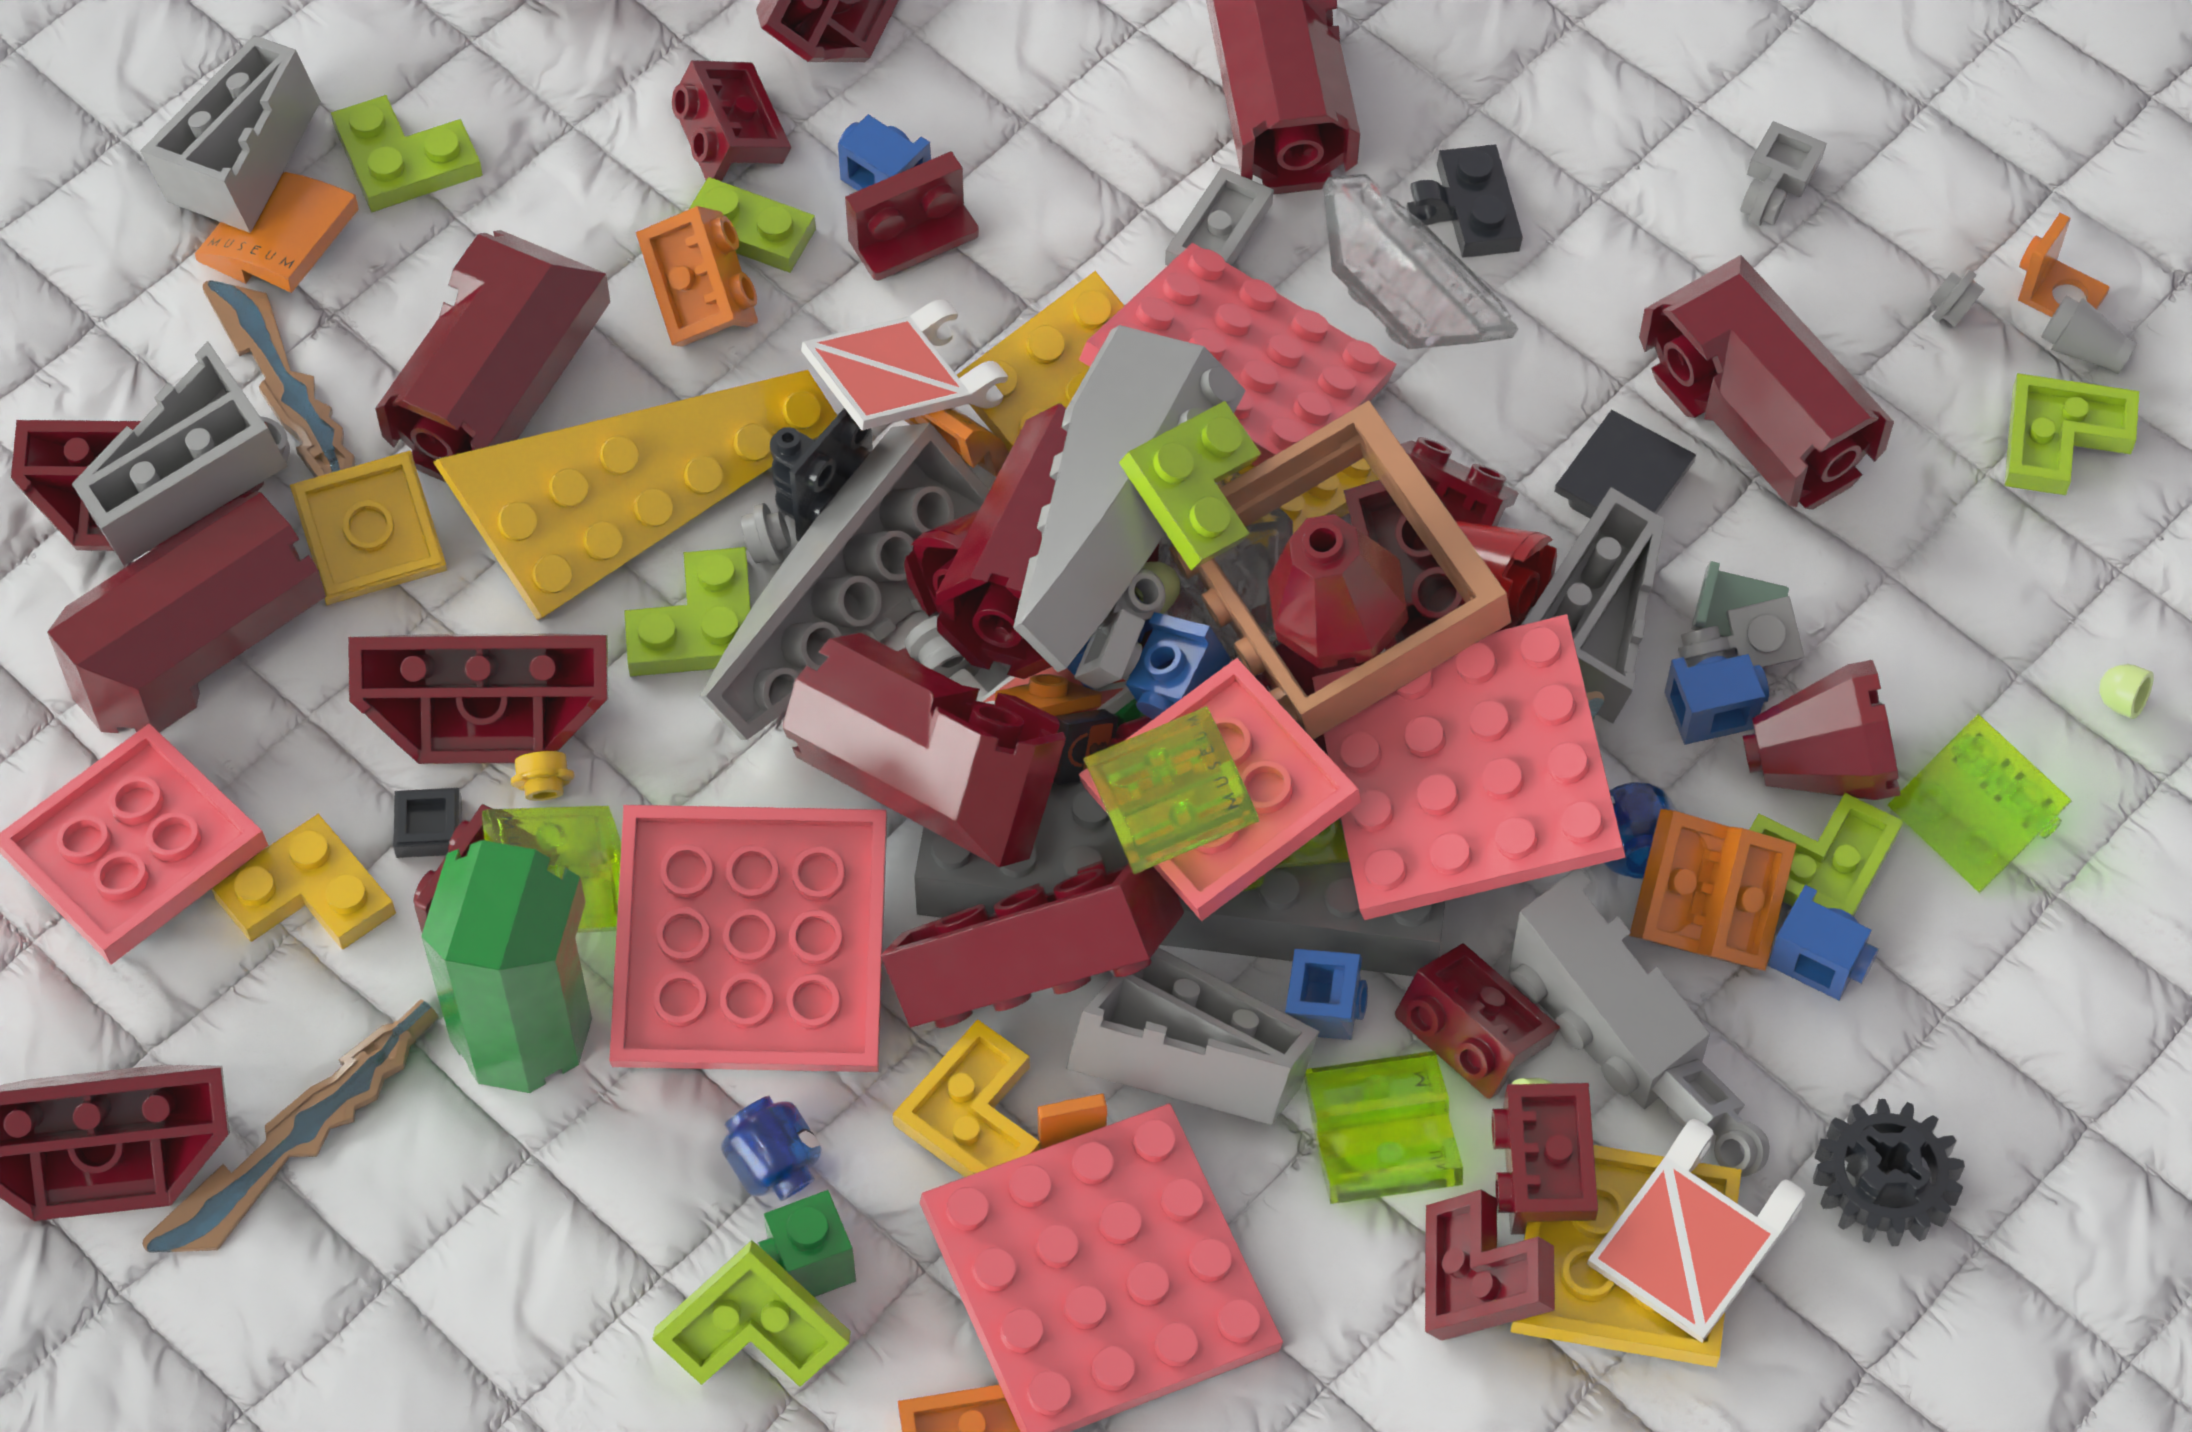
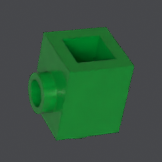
[757,1190,856,1297]

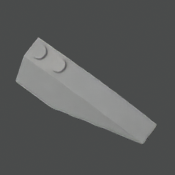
[1013,325,1246,672]
[700,423,990,740]

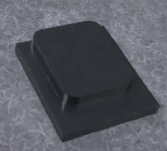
[1554,409,1696,519]

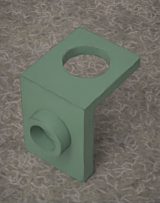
[1691,561,1789,637]

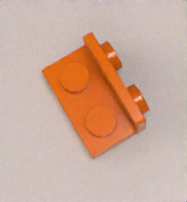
[635,206,758,347]

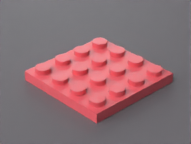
[1079,242,1397,467]
[1312,614,1626,920]
[609,805,887,1072]
[919,1103,1283,1432]

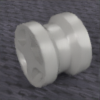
[904,615,981,678]

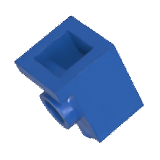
[838,114,931,191]
[1125,612,1231,719]
[1664,654,1769,745]
[1768,885,1879,1001]
[1285,949,1368,1040]

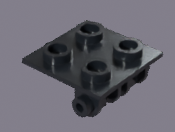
[770,408,873,542]

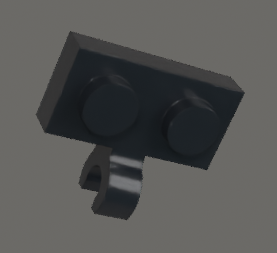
[1406,144,1523,258]

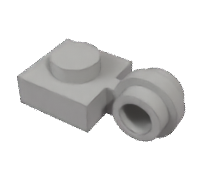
[1740,121,1827,226]
[1074,568,1166,690]
[1678,596,1805,668]
[1652,1059,1770,1177]

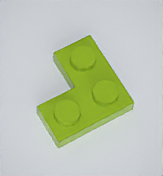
[331,95,483,213]
[688,177,816,273]
[2004,373,2140,495]
[1118,401,1261,571]
[624,547,751,677]
[1749,793,1904,917]
[652,1240,851,1387]

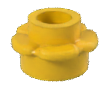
[511,751,575,801]

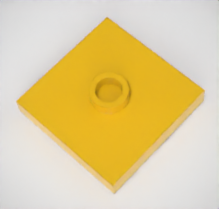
[290,450,447,606]

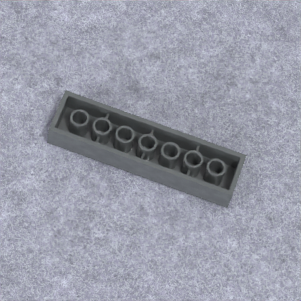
[914,782,1445,977]

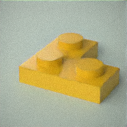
[211,813,396,950]
[893,1019,1040,1177]

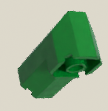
[421,840,592,1093]

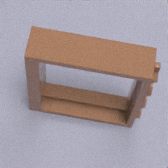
[1169,400,1511,740]

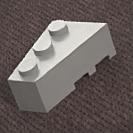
[140,35,321,233]
[72,341,288,565]
[1522,487,1665,724]
[1508,868,1710,1109]
[1066,947,1319,1125]

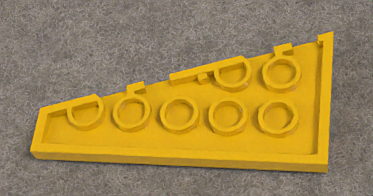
[433,370,837,620]

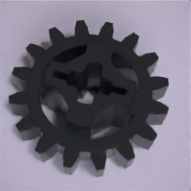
[1813,1099,1965,1246]

